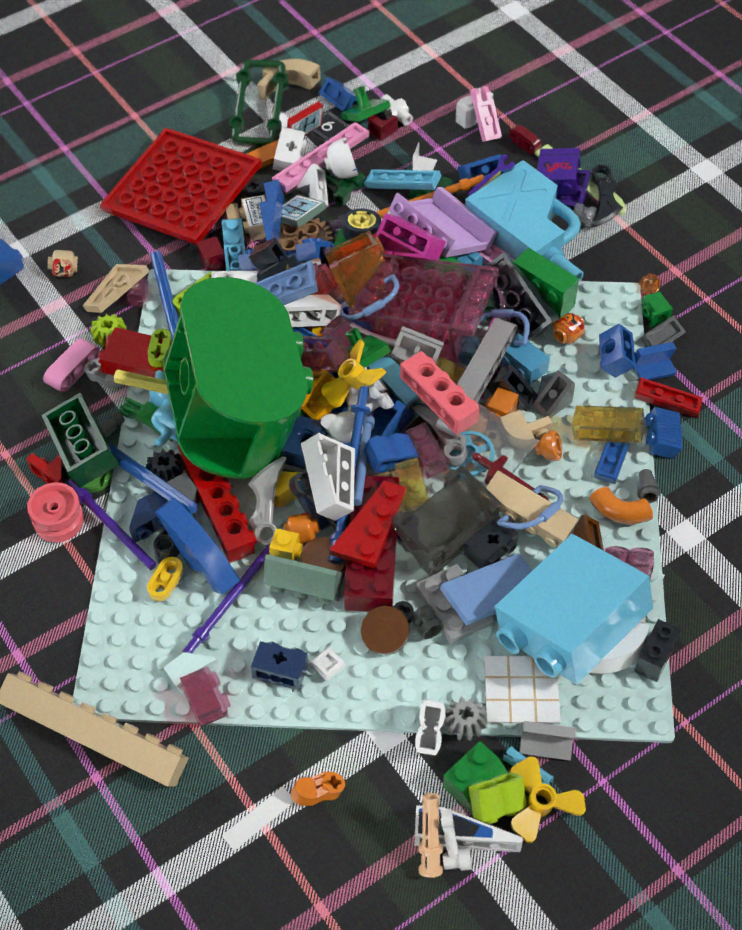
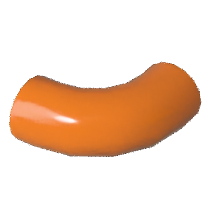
[589,487,653,525]

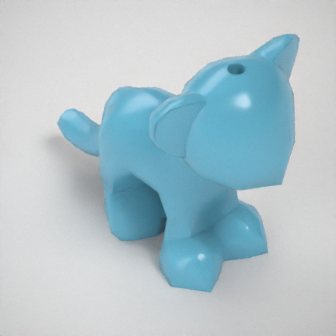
[148,370,178,446]

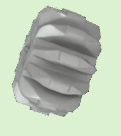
[444,696,487,741]

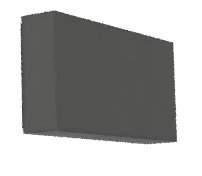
[640,315,686,347]

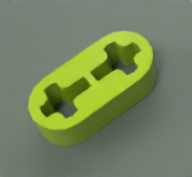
[148,329,172,367]

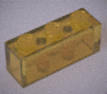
[571,405,646,443]

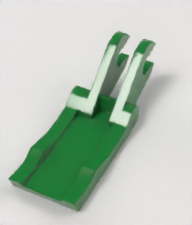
[119,398,173,442]

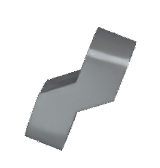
[84,359,124,388]

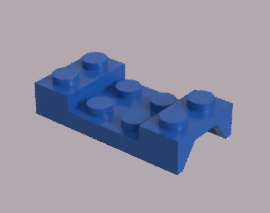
[238,238,332,271]

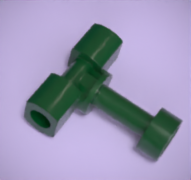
[322,167,366,206]

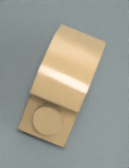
[500,410,552,451]

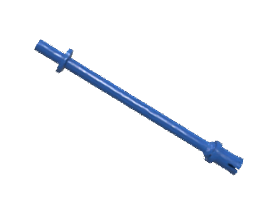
[328,386,371,564]

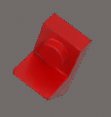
[26,453,66,484]

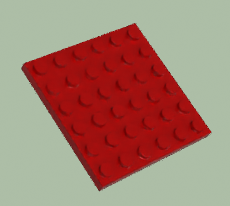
[100,127,262,245]

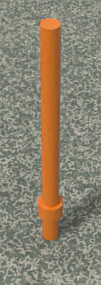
[376,174,484,218]

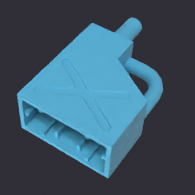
[465,160,583,281]

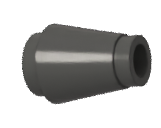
[637,469,660,503]

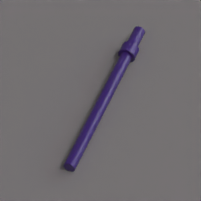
[67,479,157,570]
[182,545,270,654]

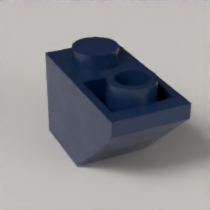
[129,491,167,542]

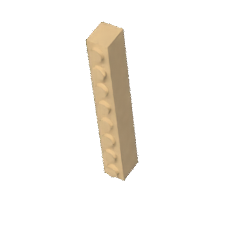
[0,671,189,787]

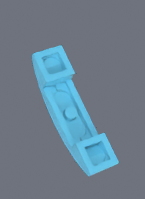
[367,355,419,406]

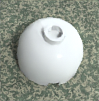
[324,137,358,179]

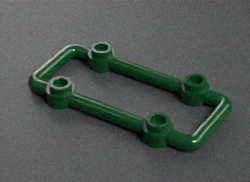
[229,59,288,145]

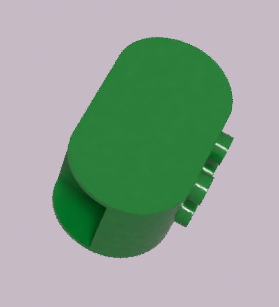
[163,277,313,478]

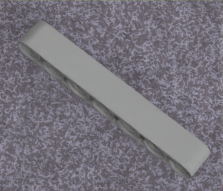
[436,318,517,437]

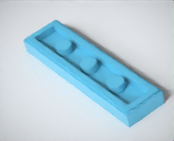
[364,169,442,190]

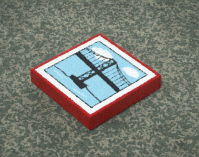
[287,101,323,135]

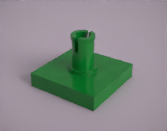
[341,86,391,121]
[334,328,391,368]

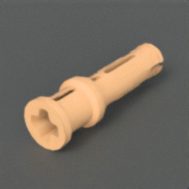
[419,793,443,877]

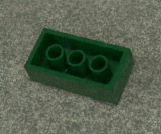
[41,393,120,488]

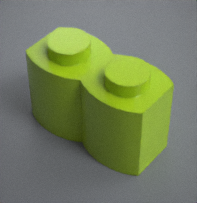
[468,772,527,824]

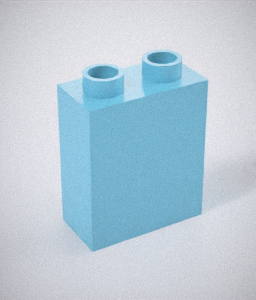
[494,534,653,685]

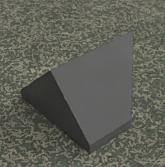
[533,370,575,418]

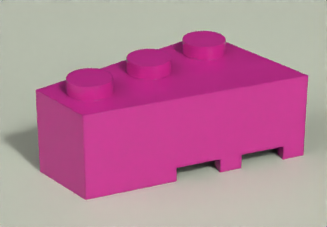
[369,213,446,261]

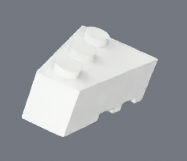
[301,433,355,521]

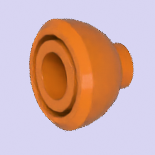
[535,430,562,461]

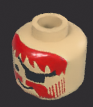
[48,250,78,277]

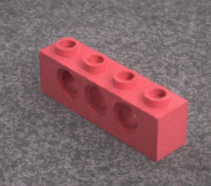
[400,351,479,435]

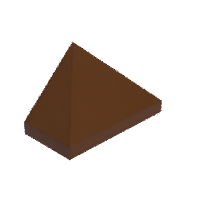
[572,514,604,551]

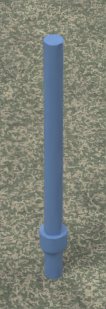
[354,410,375,506]

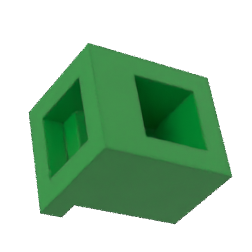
[641,291,673,329]

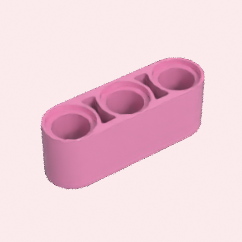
[43,338,100,393]

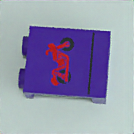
[537,148,581,195]

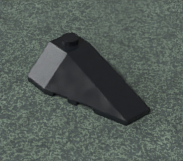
[488,252,559,341]

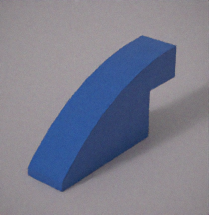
[155,498,241,595]

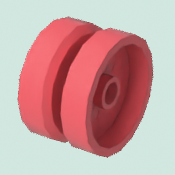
[27,482,84,543]

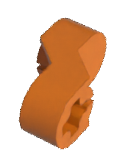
[291,772,345,806]

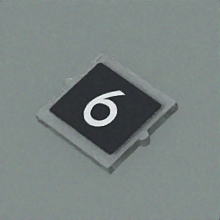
[311,111,349,142]

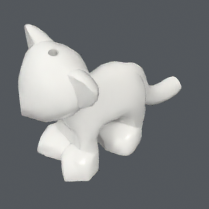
[320,367,394,443]

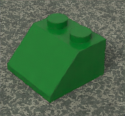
[443,741,508,822]

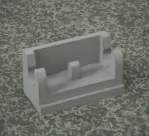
[391,326,444,364]

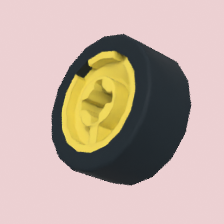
[343,208,381,243]

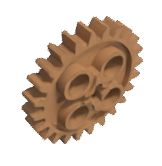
[279,218,334,261]

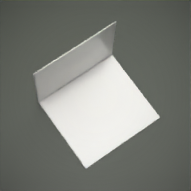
[412,143,437,171]

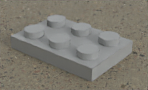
[416,564,494,644]

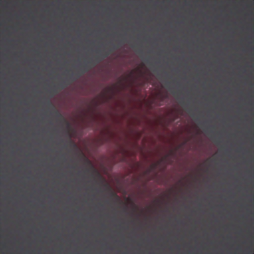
[348,253,499,363]

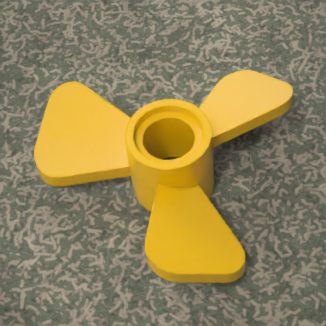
[321,339,386,408]
[510,757,586,843]

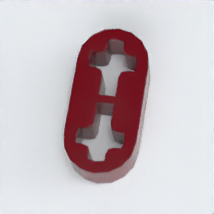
[509,125,542,154]

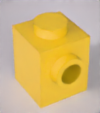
[269,528,303,561]

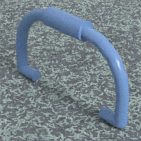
[339,274,399,321]
[468,309,530,346]
[497,485,563,529]

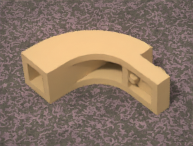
[257,59,320,101]

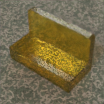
[395,458,432,510]

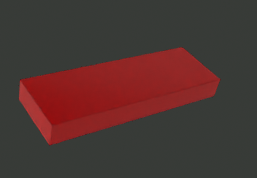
[634,377,703,418]

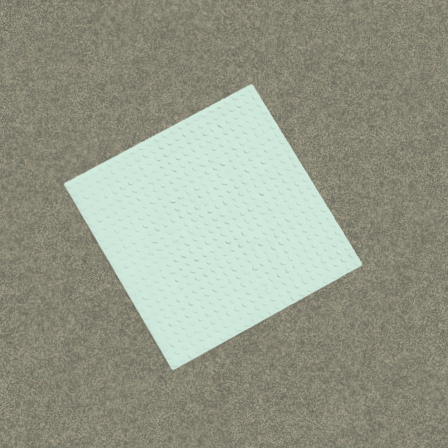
[73,269,675,743]

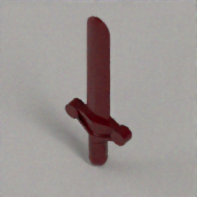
[472,453,549,501]

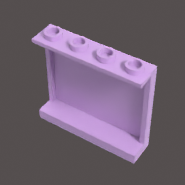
[389,187,498,258]

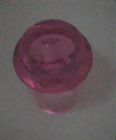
[127,277,149,307]

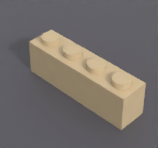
[481,471,578,547]

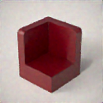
[368,115,398,141]

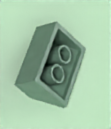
[264,554,344,605]

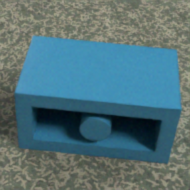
[501,333,550,385]

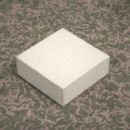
[310,647,345,682]

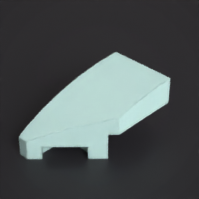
[164,653,219,688]

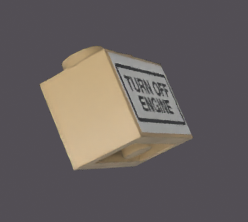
[239,195,266,241]

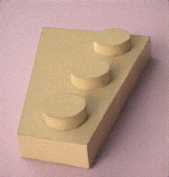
[83,264,150,313]

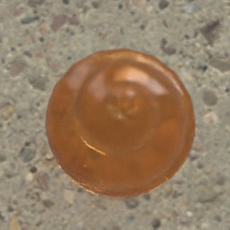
[638,274,661,294]

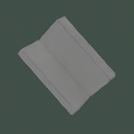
[519,721,576,761]

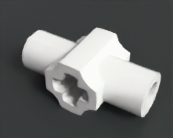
[381,94,413,126]

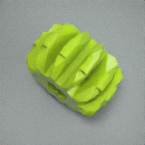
[90,313,127,349]

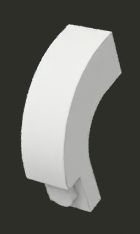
[589,617,650,674]

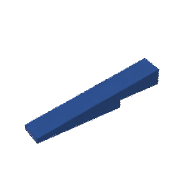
[259,179,284,242]

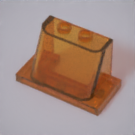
[323,230,386,308]

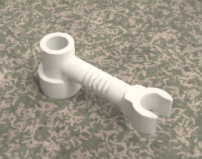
[441,809,472,871]

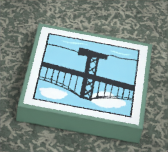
[281,195,326,228]

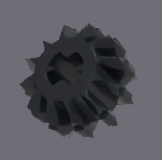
[145,448,185,482]

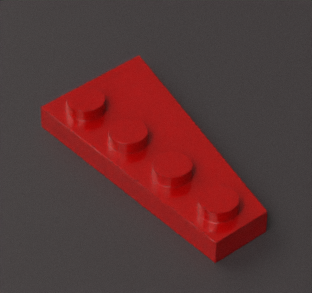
[329,481,406,568]

